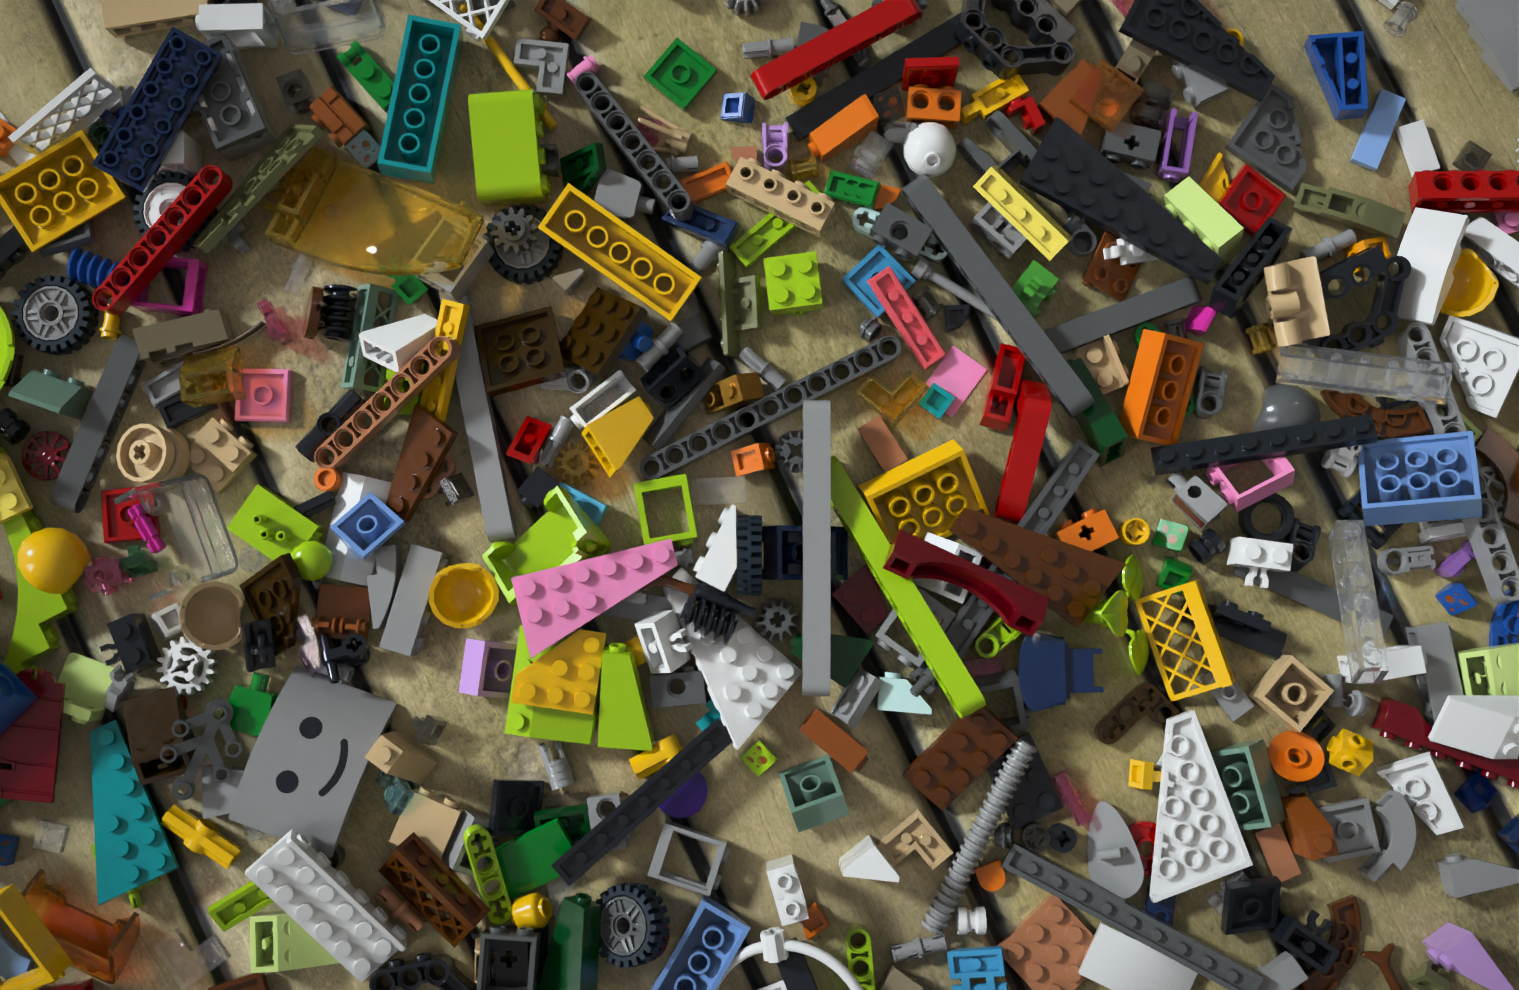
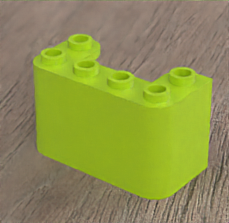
[468,89,552,207]

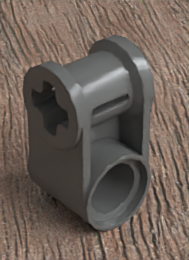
[1193,366,1228,419]

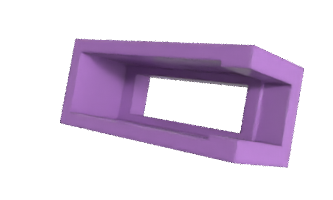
[1156,108,1198,183]

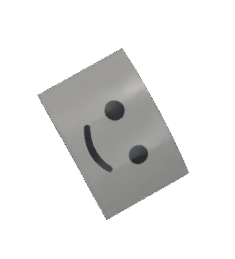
[228,665,397,858]

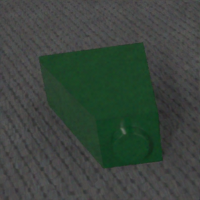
[789,631,874,688]

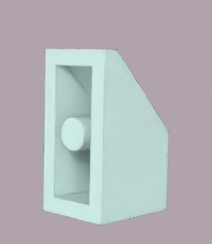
[875,672,932,715]

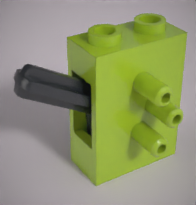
[226,484,336,561]

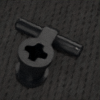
[319,633,371,684]

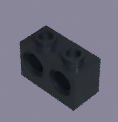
[640,343,706,410]

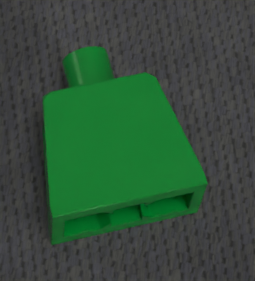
[220,672,279,736]

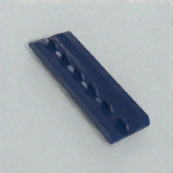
[92,26,223,193]

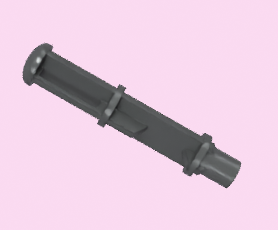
[820,0,872,68]

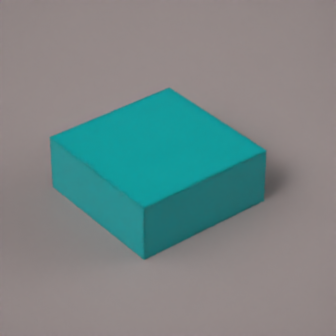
[918,383,955,420]

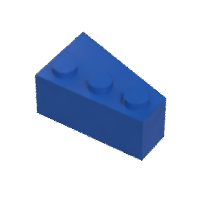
[1304,31,1368,120]

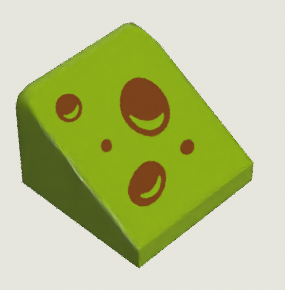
[740,739,778,777]

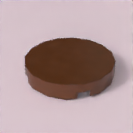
[303,286,324,339]

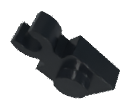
[1283,759,1338,795]

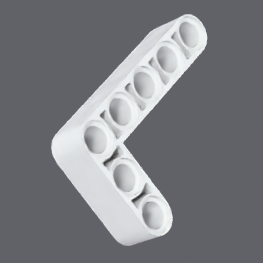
[1460,217,1519,288]

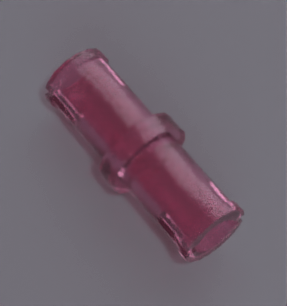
[1051,770,1092,826]

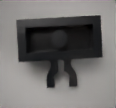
[100,613,162,674]
[1269,910,1340,975]

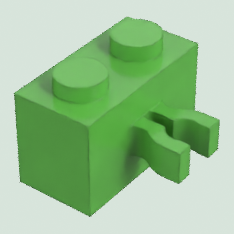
[1011,260,1059,319]

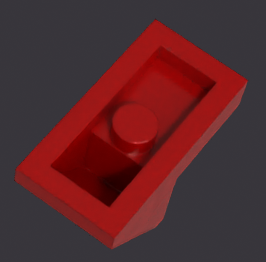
[506,416,552,464]

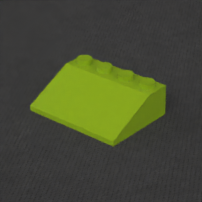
[505,625,607,745]

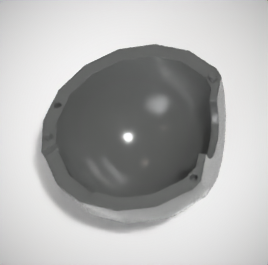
[1253,383,1321,432]

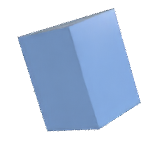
[330,492,405,560]

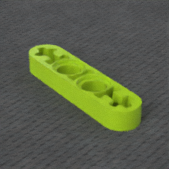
[463,824,512,925]

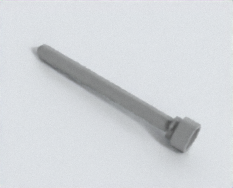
[911,256,997,321]

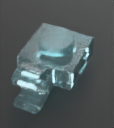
[375,770,414,816]

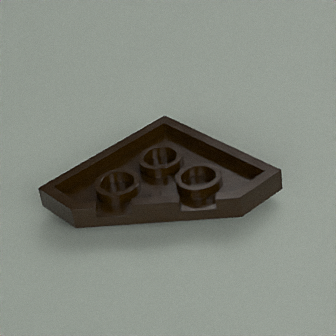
[239,553,301,656]

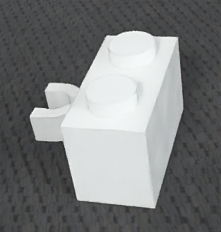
[1227,537,1293,589]
[635,610,693,674]

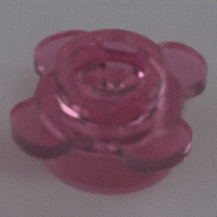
[637,116,662,145]

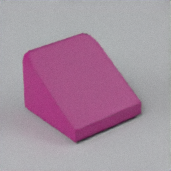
[1182,306,1218,337]

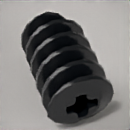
[317,284,358,342]
[677,593,738,646]

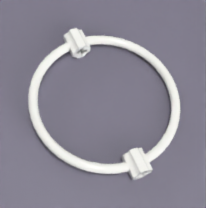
[716,927,863,990]

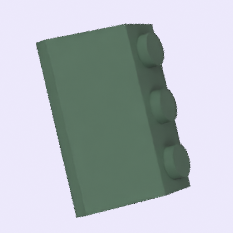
[1210,739,1286,831]

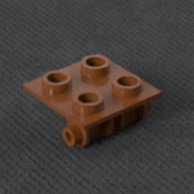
[1081,232,1141,302]
[311,584,371,641]

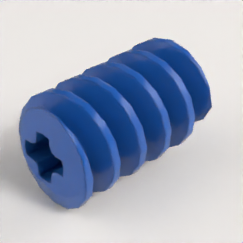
[67,248,131,289]

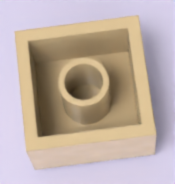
[1247,655,1334,733]

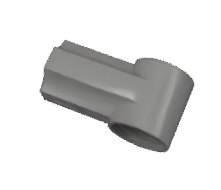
[539,366,595,394]

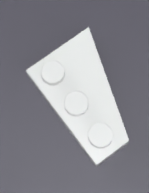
[1376,751,1464,835]

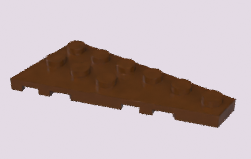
[948,508,1126,628]

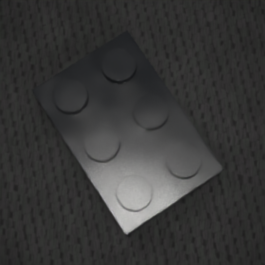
[986,732,1064,830]

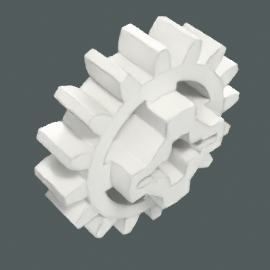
[156,637,219,695]

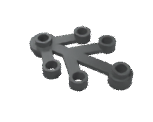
[160,699,242,800]

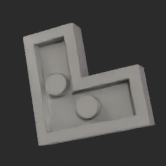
[514,38,570,97]

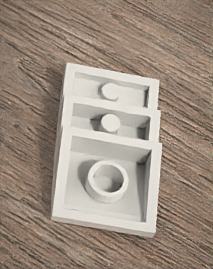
[1391,207,1470,325]
[1078,922,1198,990]

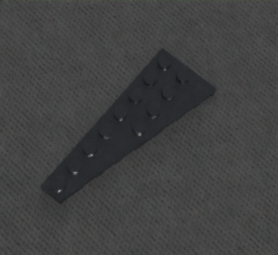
[1019,117,1222,285]

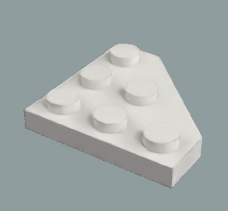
[1439,315,1519,418]

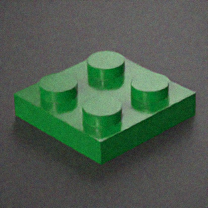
[644,38,717,112]

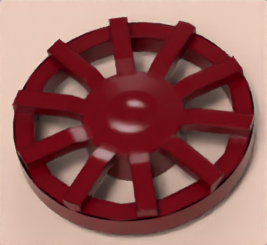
[21,431,71,481]

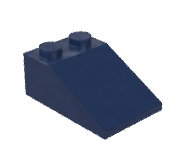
[762,525,848,580]

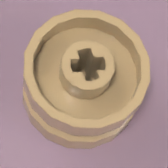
[116,423,190,486]

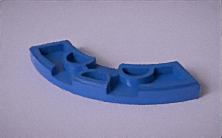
[1489,588,1519,646]

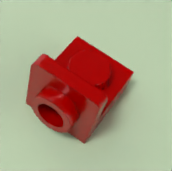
[1005,96,1046,136]

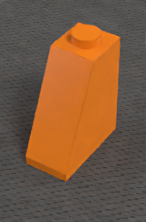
[807,94,879,163]

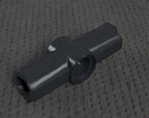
[295,389,366,463]

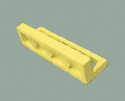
[973,165,1073,261]

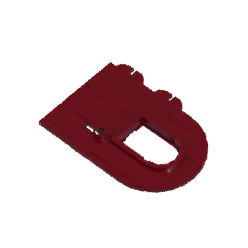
[0,668,66,803]

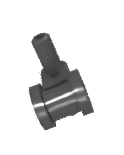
[908,660,939,697]

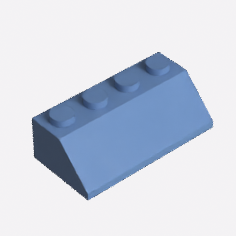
[650,895,751,990]

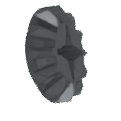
[775,431,803,473]

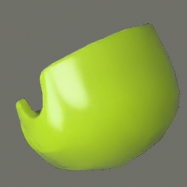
[291,540,334,581]

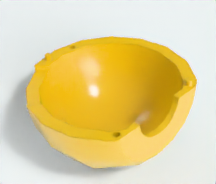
[1440,248,1499,317]
[17,527,91,594]
[429,563,499,628]

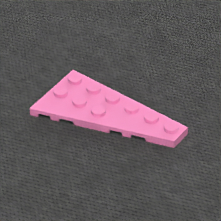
[511,539,678,658]

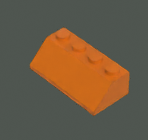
[1119,329,1204,445]

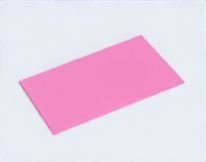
[918,345,987,418]

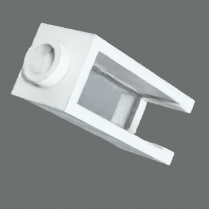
[569,370,638,430]

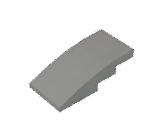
[1454,0,1519,93]

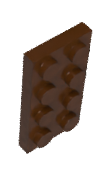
[903,706,1018,811]

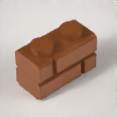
[309,86,372,148]

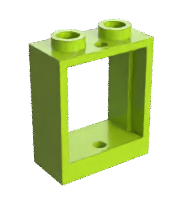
[633,474,698,547]

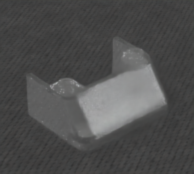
[267,0,386,55]
[114,473,239,601]

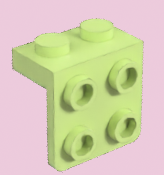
[57,653,116,724]

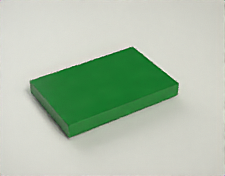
[485,818,574,900]

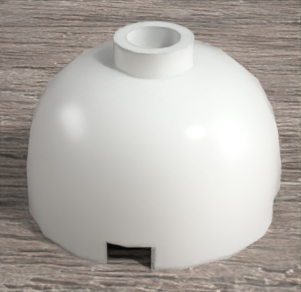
[903,122,956,177]

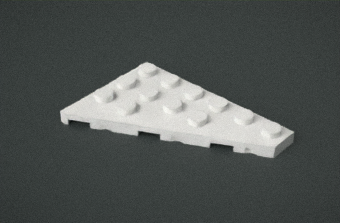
[1149,710,1253,903]

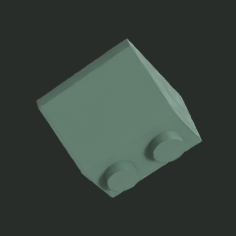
[8,368,93,420]
[778,755,850,832]

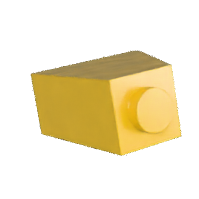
[581,396,654,478]

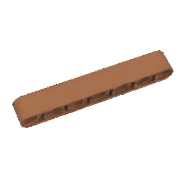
[314,336,461,469]

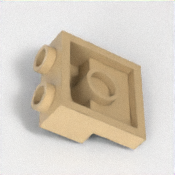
[189,417,257,494]

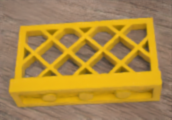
[1135,579,1235,702]

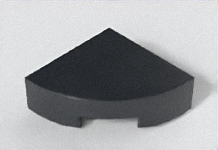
[943,304,970,333]

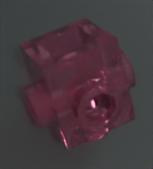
[83,555,132,596]

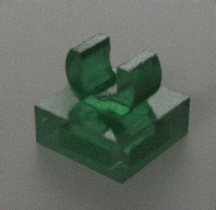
[119,544,158,578]

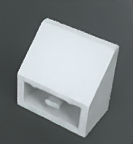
[912,532,982,604]

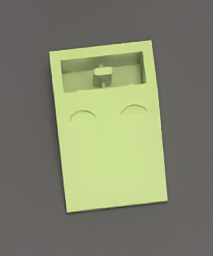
[1455,643,1519,696]
[249,910,340,973]

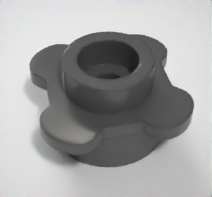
[994,822,1014,850]

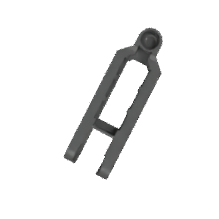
[957,111,1097,257]

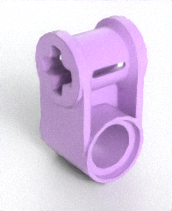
[762,122,788,173]

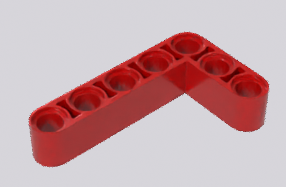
[994,379,1052,523]

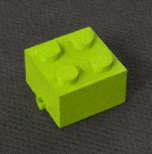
[763,251,824,316]

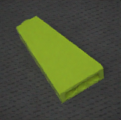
[598,643,654,751]

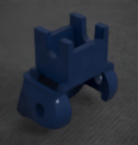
[1018,632,1104,712]

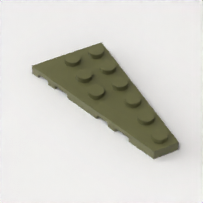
[191,124,325,254]

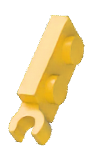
[960,74,1029,125]

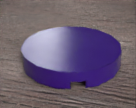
[660,771,708,818]

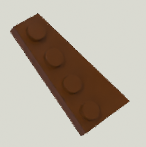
[386,404,458,523]

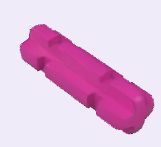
[128,504,166,554]

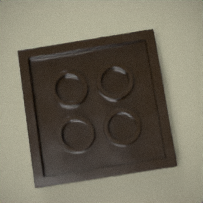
[560,287,648,379]
[475,306,567,397]

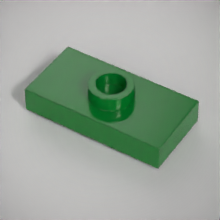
[823,170,881,210]

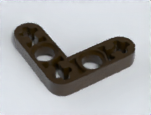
[1094,683,1181,745]

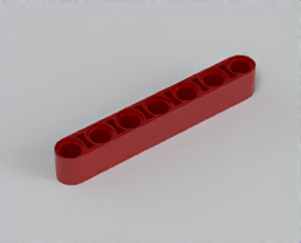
[750,0,922,100]
[92,165,233,316]

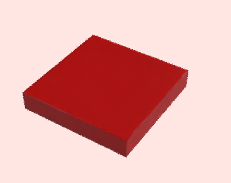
[901,57,959,91]
[1218,164,1287,237]
[101,485,161,544]

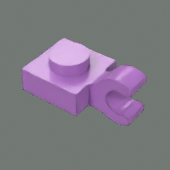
[1434,539,1475,577]

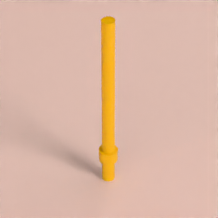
[460,3,558,131]

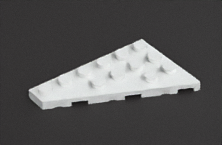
[662,567,802,750]

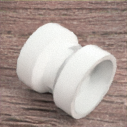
[956,906,987,935]

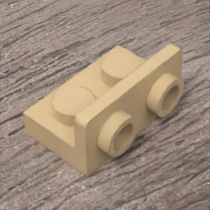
[1075,335,1130,395]

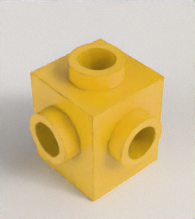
[1327,728,1373,777]

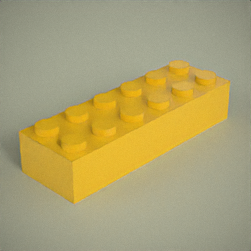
[538,183,702,322]

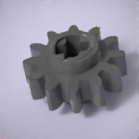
[490,207,539,256]

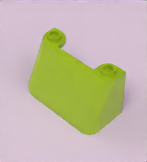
[482,485,611,606]

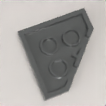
[1224,83,1307,192]

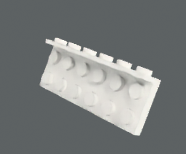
[245,829,407,983]

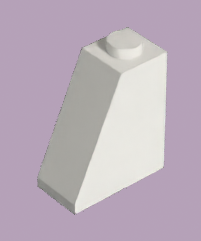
[359,314,438,373]

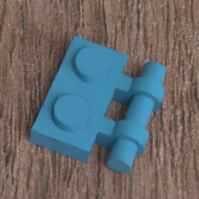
[947,946,1008,990]

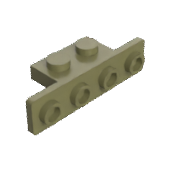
[717,251,763,358]

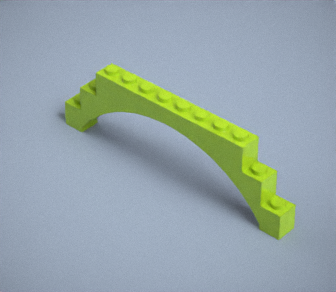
[0,446,79,679]

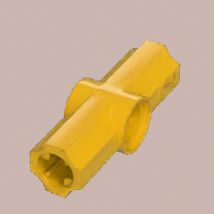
[160,803,243,869]

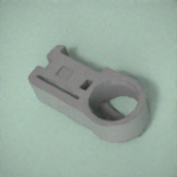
[1377,545,1436,575]

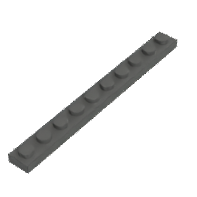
[944,439,1100,659]
[1001,841,1264,990]

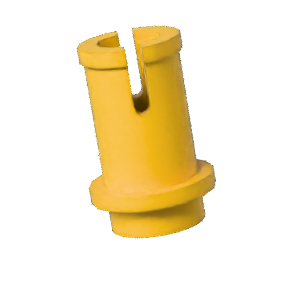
[99,305,121,340]

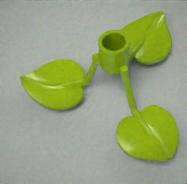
[1084,553,1150,676]

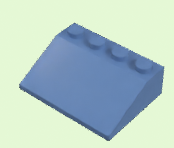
[1358,431,1482,526]

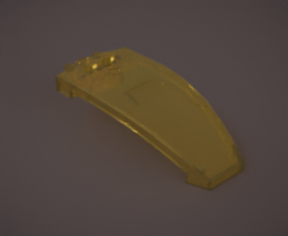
[261,146,484,276]

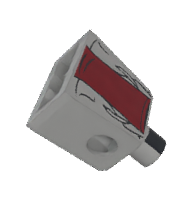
[1166,472,1228,532]

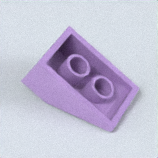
[1422,922,1514,990]

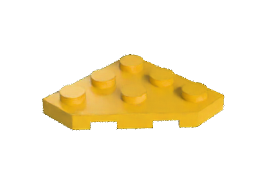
[511,629,606,715]

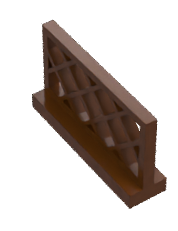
[379,832,491,948]

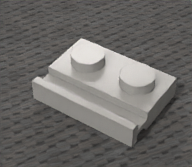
[830,667,883,728]

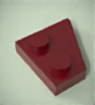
[832,564,887,634]

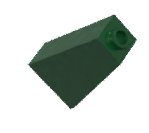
[1066,357,1129,467]
[537,893,601,990]

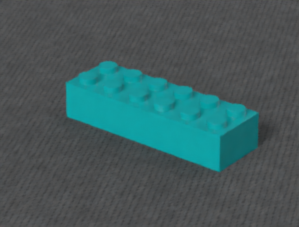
[377,15,463,184]

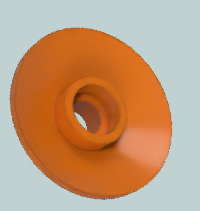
[1268,731,1324,782]

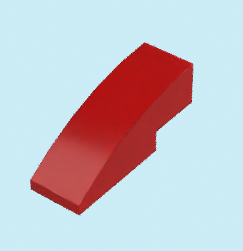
[979,343,1025,432]

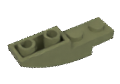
[1292,183,1406,240]

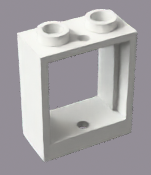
[195,3,279,49]
[1337,645,1427,684]
[766,855,809,926]

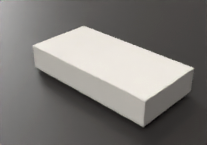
[1395,119,1440,177]

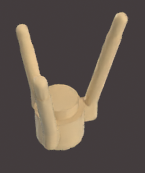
[638,106,692,156]

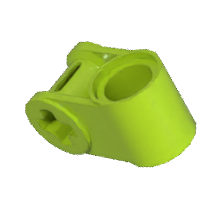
[971,615,1022,659]

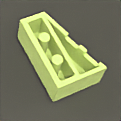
[1163,176,1244,271]

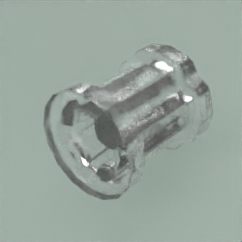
[1383,1,1419,37]

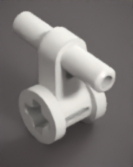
[1321,445,1362,478]

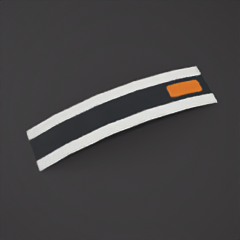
[192,321,267,356]

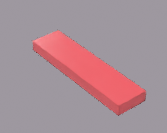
[867,266,947,370]

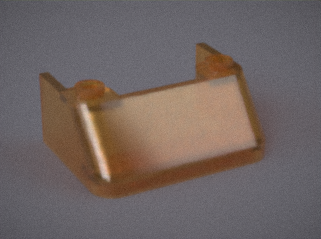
[21,869,140,984]

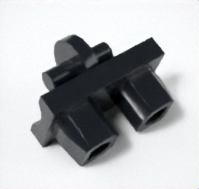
[241,619,276,673]

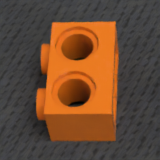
[905,84,962,129]

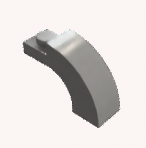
[1357,790,1416,882]

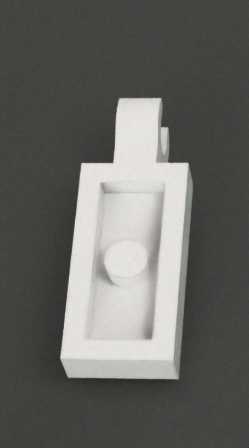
[1103,238,1160,265]

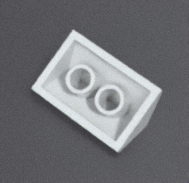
[839,835,899,882]

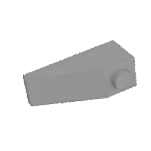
[1436,853,1519,898]

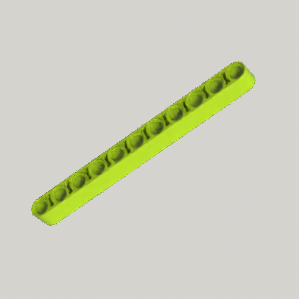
[831,455,986,719]

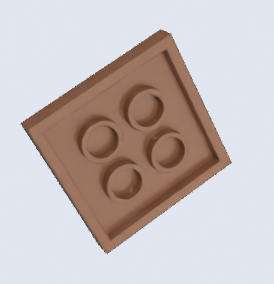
[997,894,1094,990]

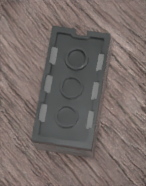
[197,33,277,161]

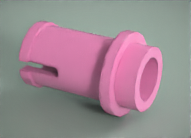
[566,55,600,85]

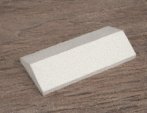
[324,472,392,586]

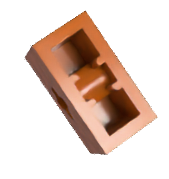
[1052,508,1119,551]

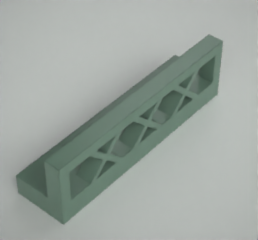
[341,283,398,393]

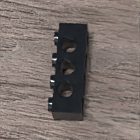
[1208,217,1293,319]

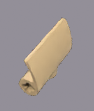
[1263,256,1330,347]

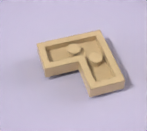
[877,809,953,870]

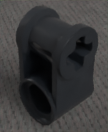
[1284,517,1321,572]

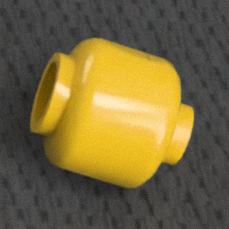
[510,892,553,930]

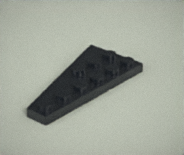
[1118,0,1275,102]

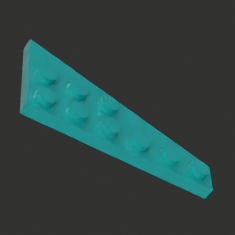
[90,720,180,905]

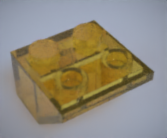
[178,346,246,407]

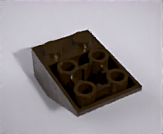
[122,686,196,785]

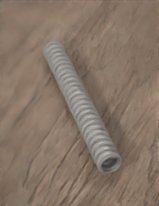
[921,738,1037,935]

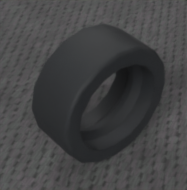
[1239,493,1294,542]

